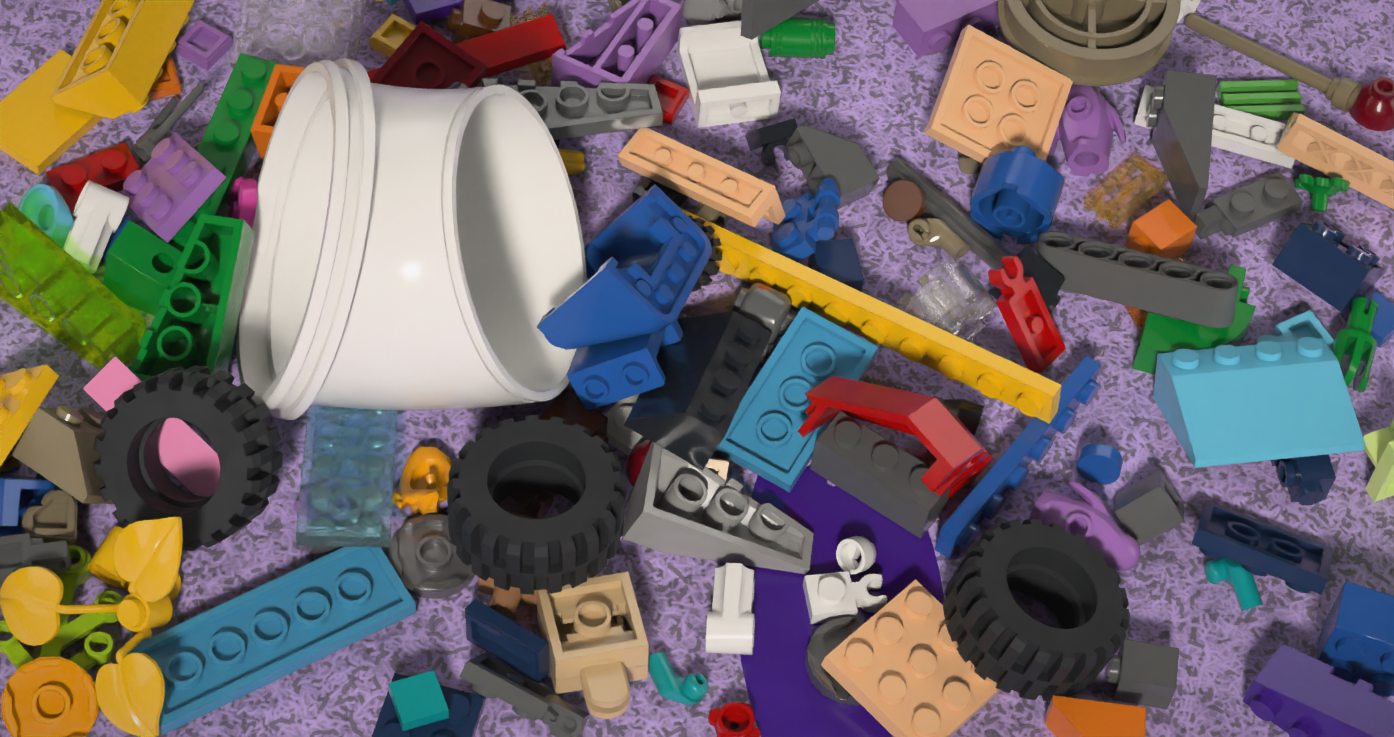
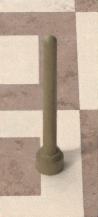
[1185,13,1361,112]

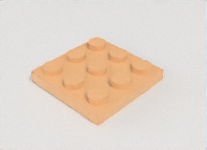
[924,25,1073,164]
[821,579,1001,737]

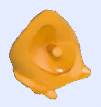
[391,446,452,515]

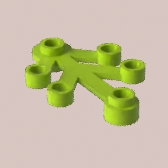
[0,545,122,671]

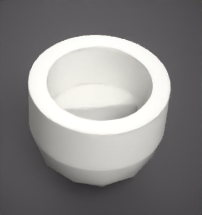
[836,536,877,574]

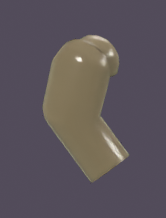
[907,218,970,260]

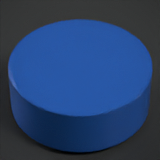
[1076,443,1123,485]

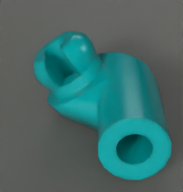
[1204,558,1263,611]
[648,652,709,706]

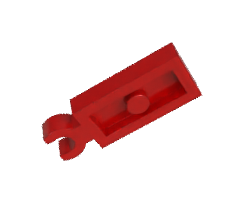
[988,256,1066,373]

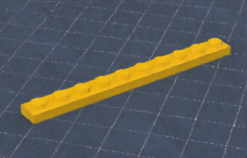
[682,209,1062,424]

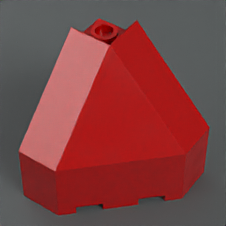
[798,376,994,499]

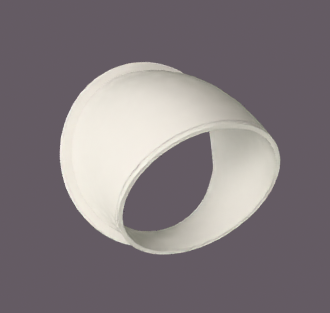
[237,58,587,420]

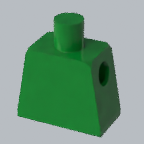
[102,220,182,316]

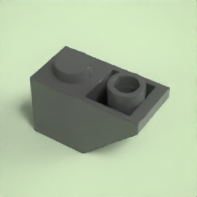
[786,125,880,210]

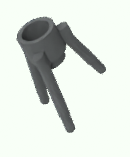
[132,84,204,164]

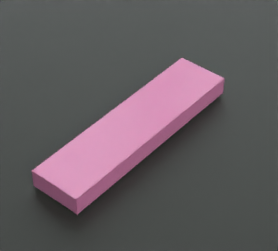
[83,356,220,497]

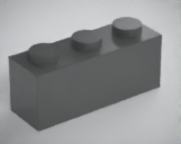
[810,411,950,539]

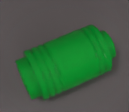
[760,17,835,59]

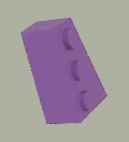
[551,0,682,88]

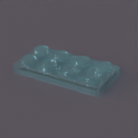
[296,407,398,547]

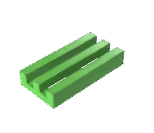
[1216,79,1305,120]

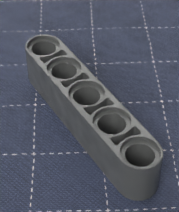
[1037,231,1239,328]

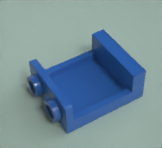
[567,319,683,410]

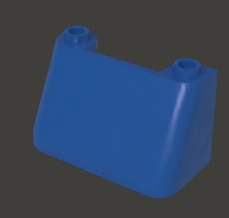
[537,185,712,350]

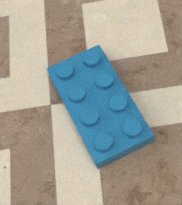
[715,306,878,493]

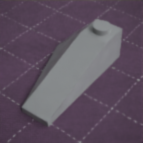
[622,442,814,574]

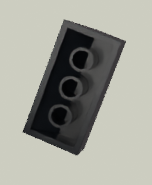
[624,311,772,470]

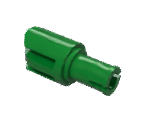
[1331,297,1379,393]

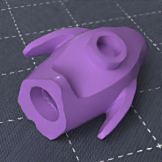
[1049,84,1126,176]
[1029,481,1141,571]

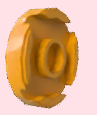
[0,656,99,737]

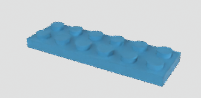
[128,534,416,735]

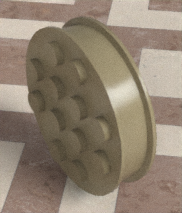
[997,0,1181,87]

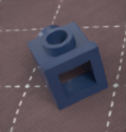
[1271,454,1336,506]

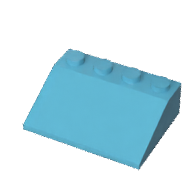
[1153,337,1365,468]

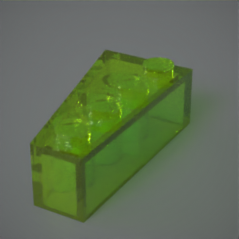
[0,202,146,371]

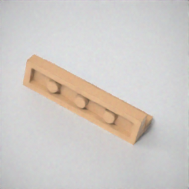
[1276,112,1394,209]
[617,127,786,227]

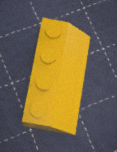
[50,0,195,119]

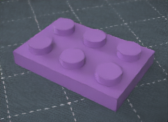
[120,132,226,243]

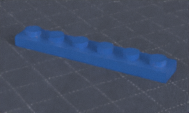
[935,356,1101,560]

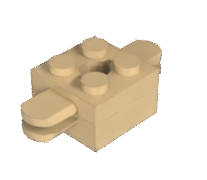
[537,571,649,719]

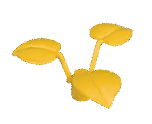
[0,516,183,737]

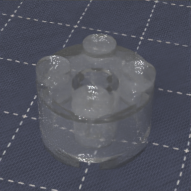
[895,259,997,341]

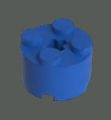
[970,146,1065,245]

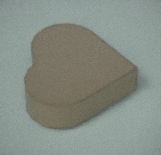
[21,489,77,545]

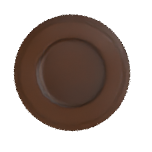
[882,180,927,223]

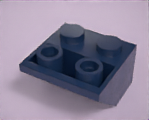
[1272,221,1386,312]

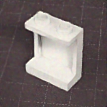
[676,20,781,128]

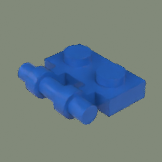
[772,178,841,262]

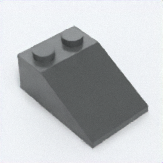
[1146,70,1217,222]

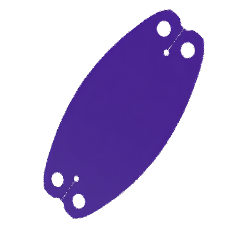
[740,428,945,737]

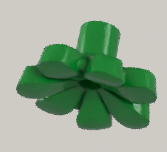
[1295,174,1350,212]

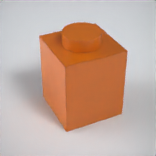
[1125,199,1198,260]

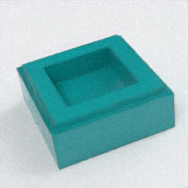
[388,670,449,731]

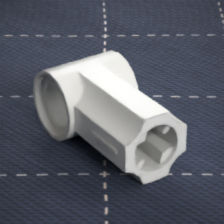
[59,180,129,274]
[706,563,755,655]

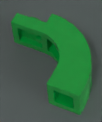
[1132,265,1256,374]

